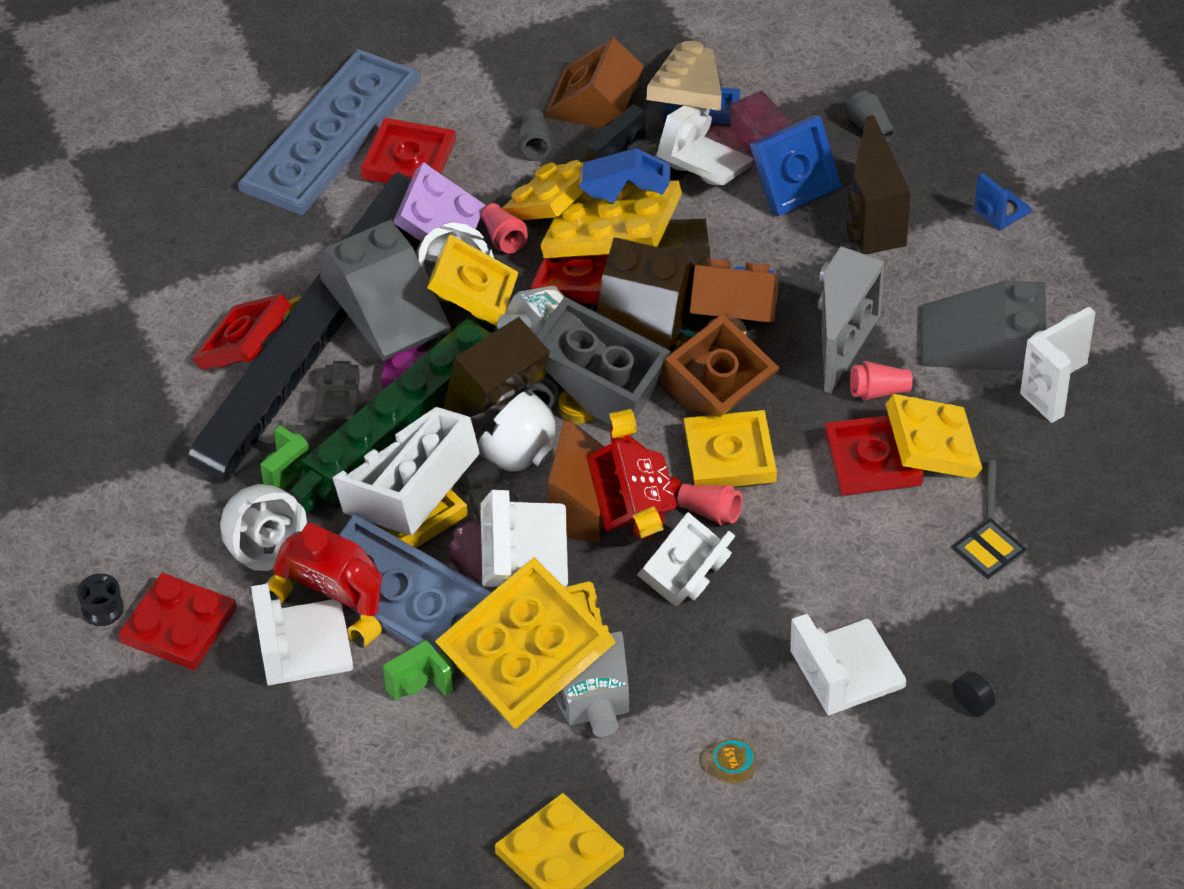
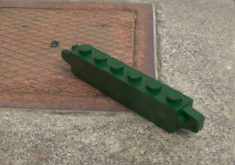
[290,318,498,513]

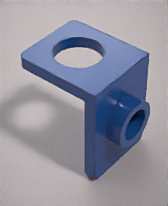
[974,173,1031,231]

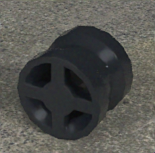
[77,574,124,626]

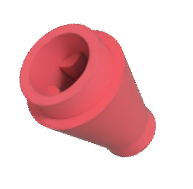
[481,203,528,254]
[850,361,912,401]
[677,483,743,526]

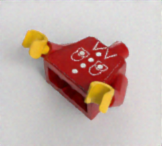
[587,408,682,541]
[265,523,383,647]

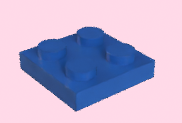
[749,115,842,216]

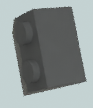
[320,220,451,361]
[922,280,1046,371]
[536,297,671,426]

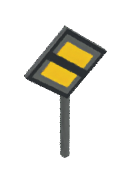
[951,459,1028,580]

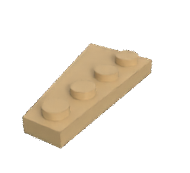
[646,41,722,110]

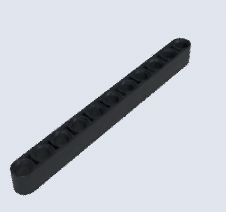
[187,172,412,482]

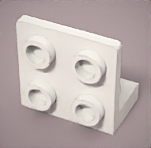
[656,105,754,185]
[1020,307,1095,423]
[481,490,568,587]
[251,584,353,686]
[790,613,906,715]

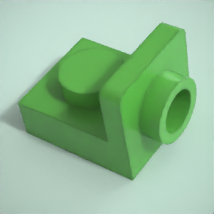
[260,425,310,491]
[382,640,454,701]

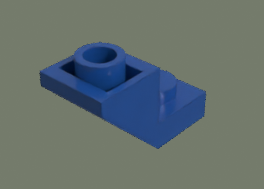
[579,148,670,203]

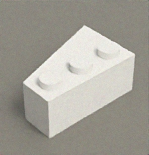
[333,407,480,536]

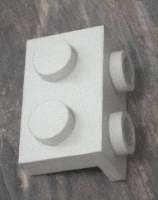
[637,512,735,606]

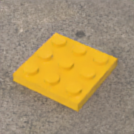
[540,180,682,258]
[435,557,616,729]

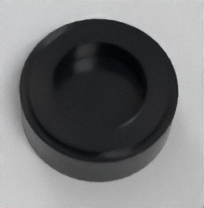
[952,671,995,717]

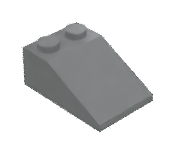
[818,246,885,394]

